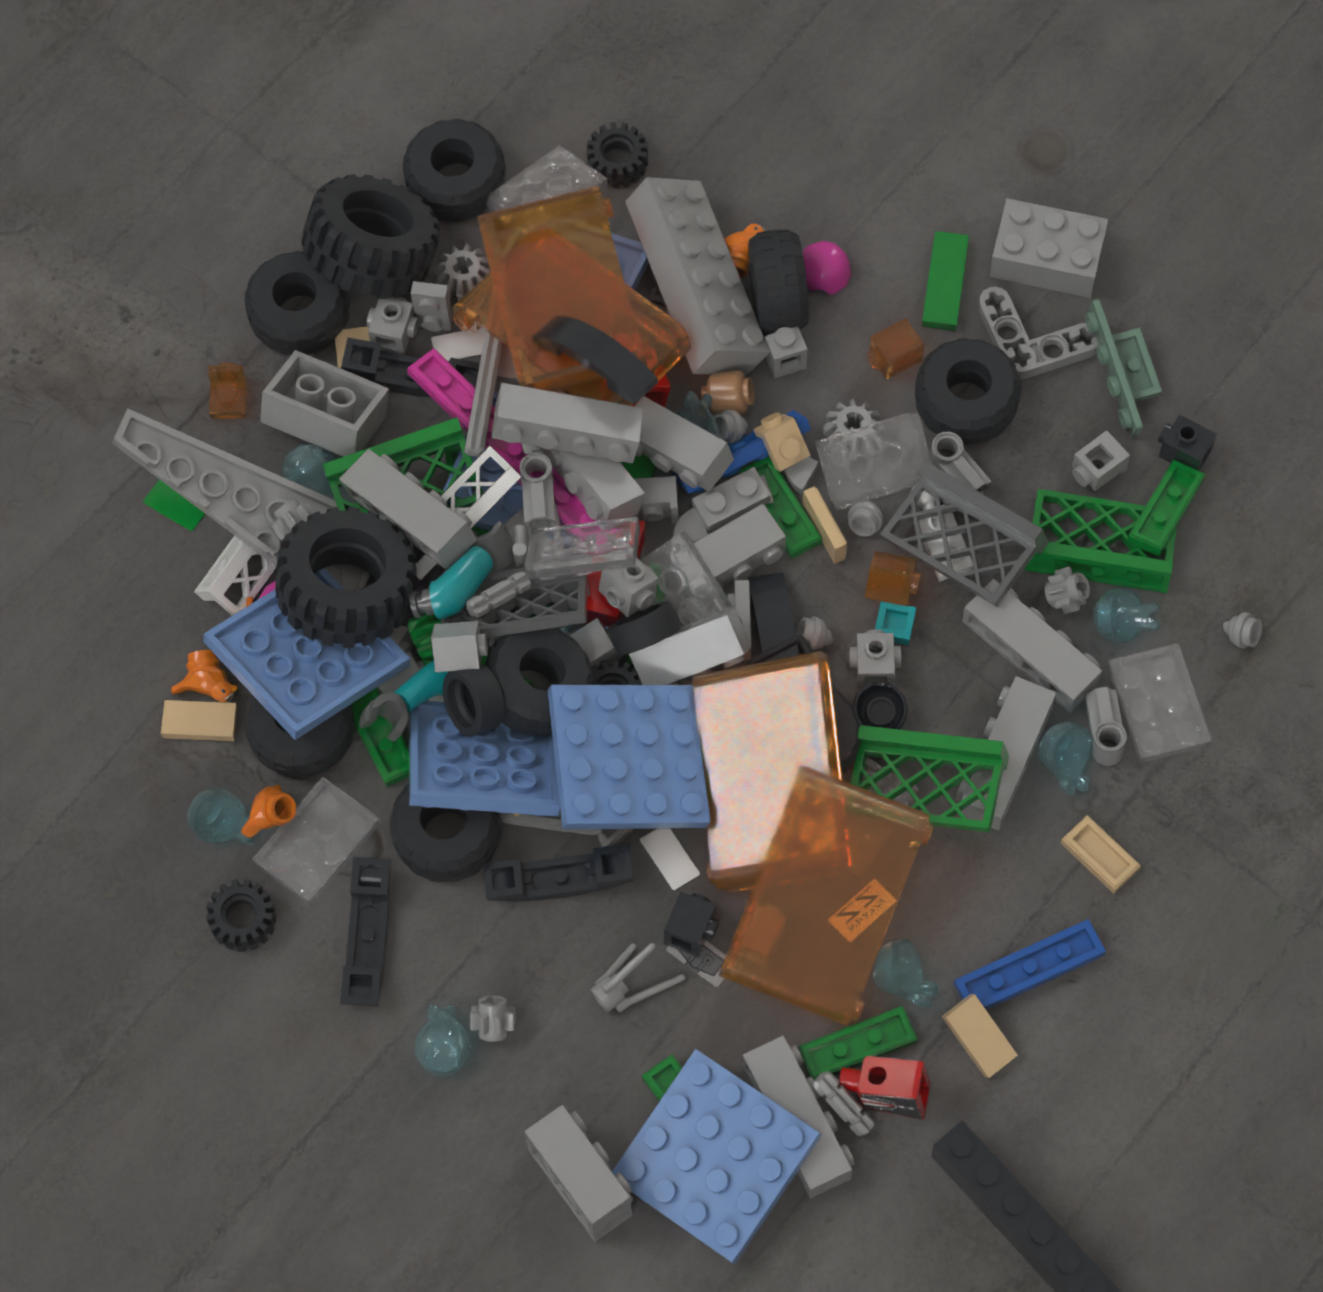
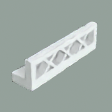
[415,446,521,580]
[194,536,276,616]

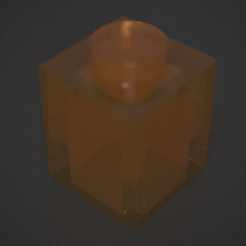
[867,318,924,379]
[865,551,921,606]

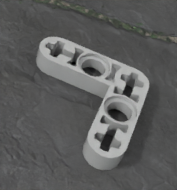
[978,287,1099,380]

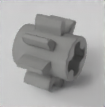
[272,499,316,541]
[1045,567,1090,614]
[470,995,516,1041]

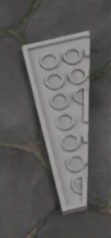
[112,408,370,591]

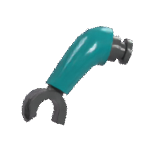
[409,520,514,620]
[359,660,449,742]

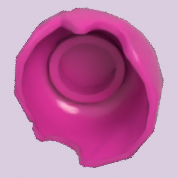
[802,241,852,295]

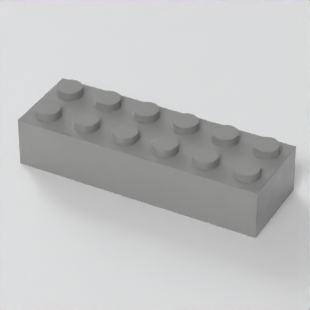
[625,177,770,376]

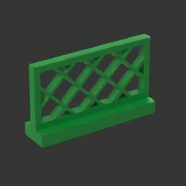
[322,417,484,514]
[1025,489,1177,593]
[844,725,1009,833]

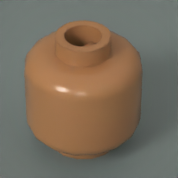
[701,370,755,415]

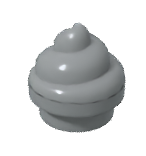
[711,410,748,444]
[848,501,884,537]
[1223,612,1262,649]
[796,616,834,652]

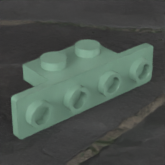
[1085,299,1162,438]

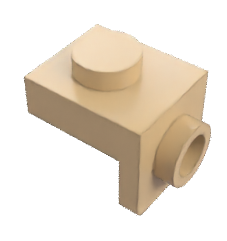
[753,413,811,472]

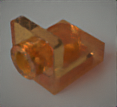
[208,362,247,419]

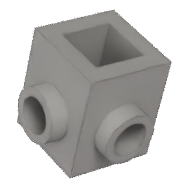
[367,297,419,355]
[598,551,659,617]
[849,629,901,688]

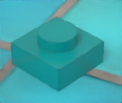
[875,601,916,646]

